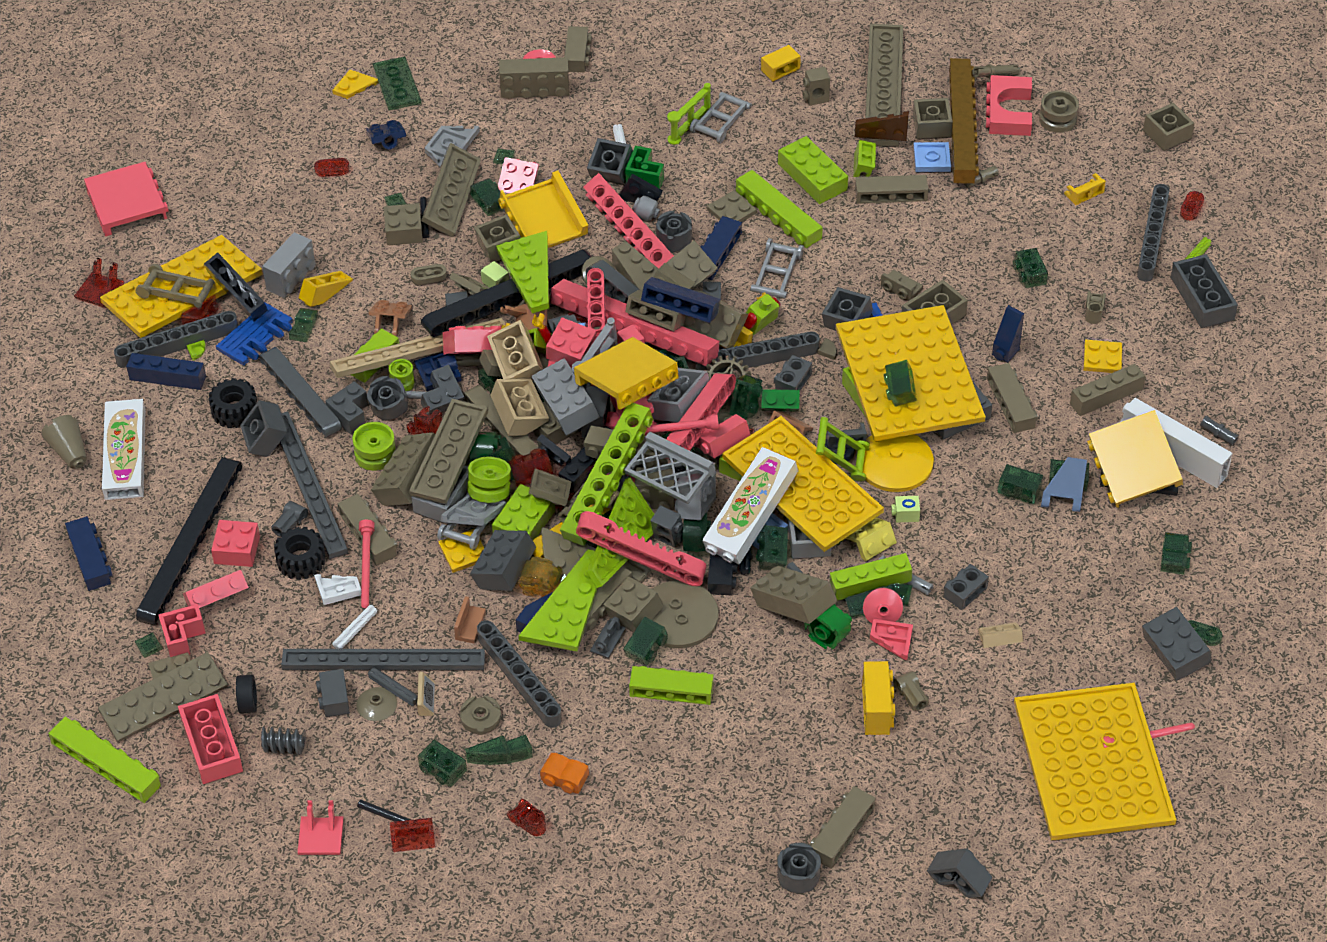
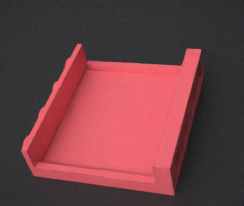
[84,162,169,236]

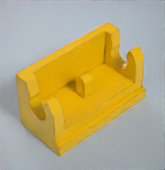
[1064,173,1106,205]

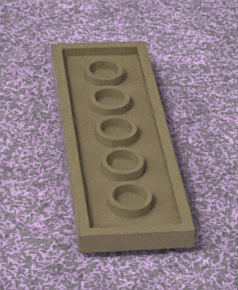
[421,143,481,237]
[409,399,488,504]
[98,652,228,743]

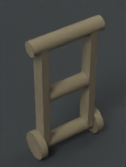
[136,264,215,308]

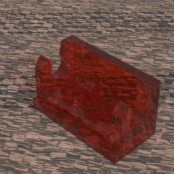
[413,406,442,434]
[390,818,435,852]

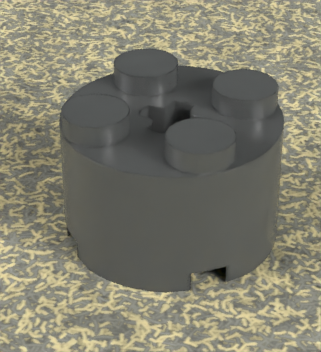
[656,211,692,253]
[367,376,408,421]
[777,843,821,893]

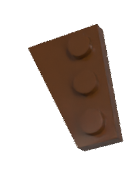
[854,111,909,141]

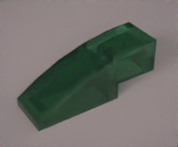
[465,734,533,765]

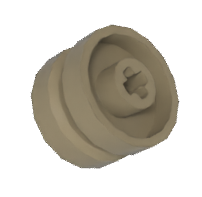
[1039,90,1079,133]

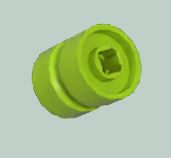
[389,359,415,391]

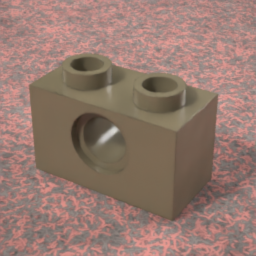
[802,67,830,106]

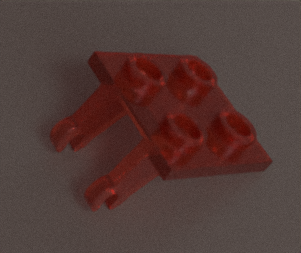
[74,257,124,308]

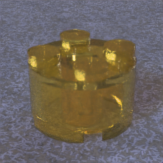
[518,557,563,598]

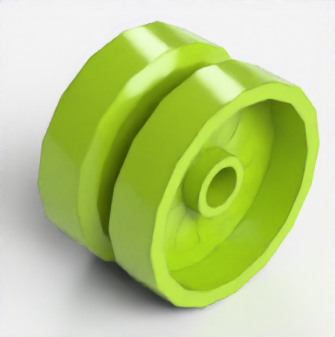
[352,422,396,471]
[467,457,511,503]

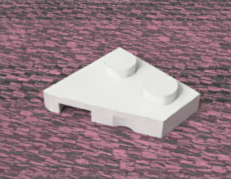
[314,574,361,605]

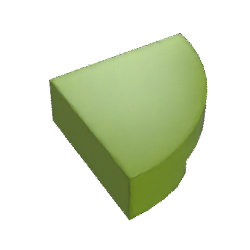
[186,340,206,361]

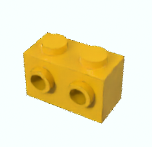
[761,45,801,82]

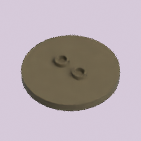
[643,581,718,648]

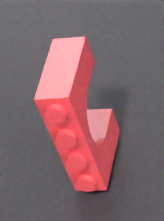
[986,75,1032,136]
[670,411,751,459]

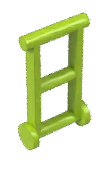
[667,83,711,145]
[816,417,870,482]

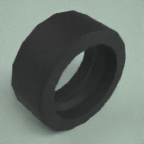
[236,674,257,714]

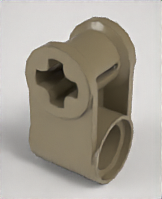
[1085,291,1106,324]

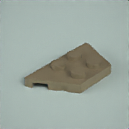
[540,527,596,578]

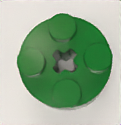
[804,604,852,650]

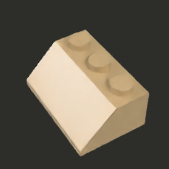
[487,320,543,381]
[490,378,549,436]

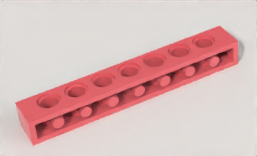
[583,173,674,269]

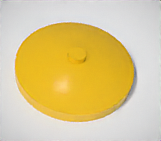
[863,434,934,492]

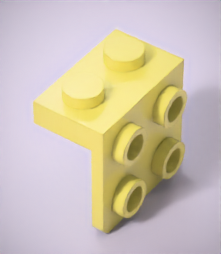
[845,518,897,561]

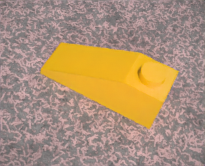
[298,271,353,307]

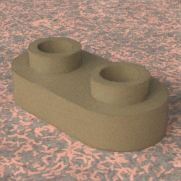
[411,264,447,285]

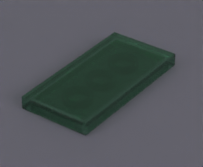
[372,56,422,111]

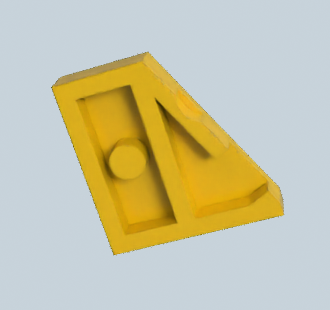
[332,69,378,99]

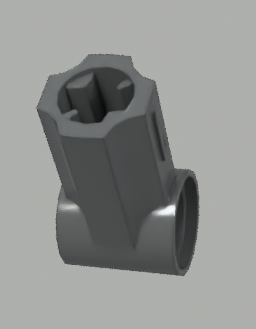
[271,501,308,537]

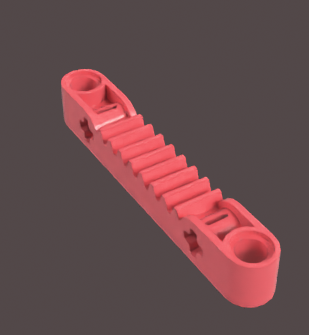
[576,511,707,586]

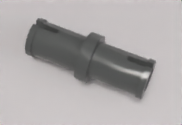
[1200,416,1239,446]

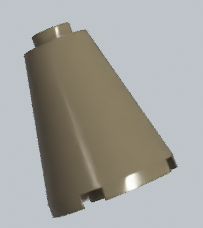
[41,415,87,469]

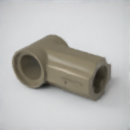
[893,671,929,711]

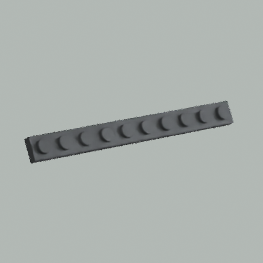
[280,411,348,559]
[281,649,485,670]

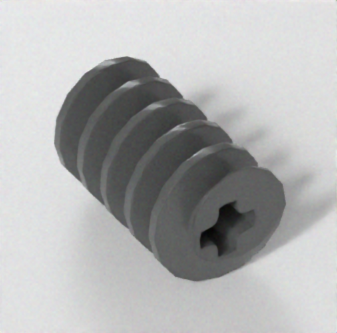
[261,726,306,755]

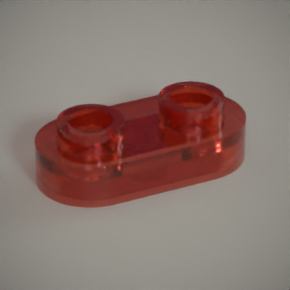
[314,158,350,177]
[1180,191,1204,220]

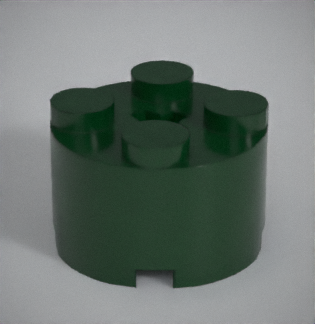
[470,432,502,463]

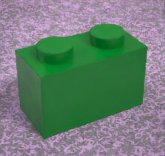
[761,389,800,412]

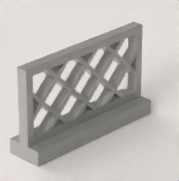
[624,431,716,504]

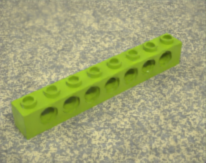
[560,403,653,546]

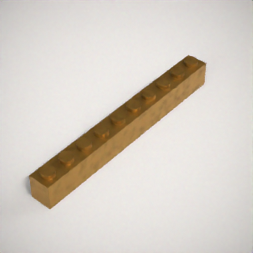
[949,58,979,183]

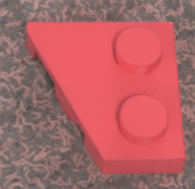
[870,619,913,660]

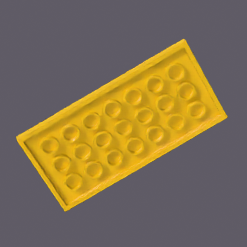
[100,235,263,338]
[722,416,884,552]

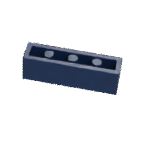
[700,216,742,281]
[641,277,721,323]
[126,353,206,390]
[65,516,113,591]

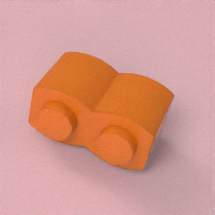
[540,753,589,794]

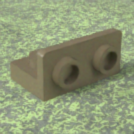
[881,269,923,301]

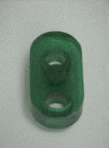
[1188,620,1222,646]

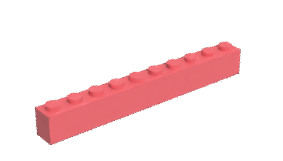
[551,279,720,366]

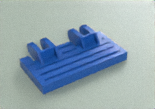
[216,303,293,366]

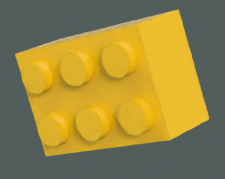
[862,661,895,735]

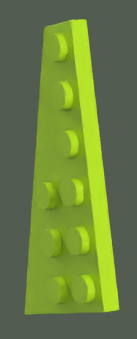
[496,231,549,314]
[587,477,654,588]
[518,549,598,652]

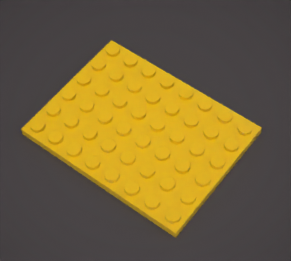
[836,305,986,441]
[1014,682,1176,841]

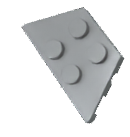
[425,126,480,167]
[441,494,506,526]

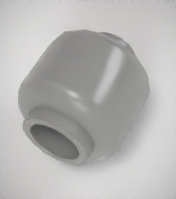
[632,196,660,222]

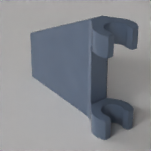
[1041,457,1087,512]

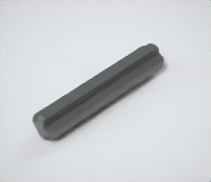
[368,667,418,706]

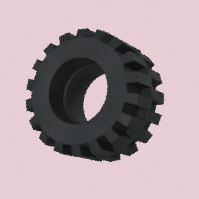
[208,378,257,428]
[274,527,326,580]

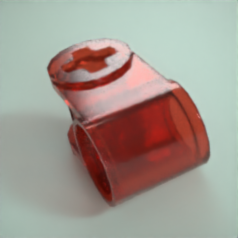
[506,799,546,836]

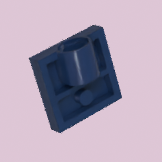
[365,120,406,149]
[414,352,462,392]

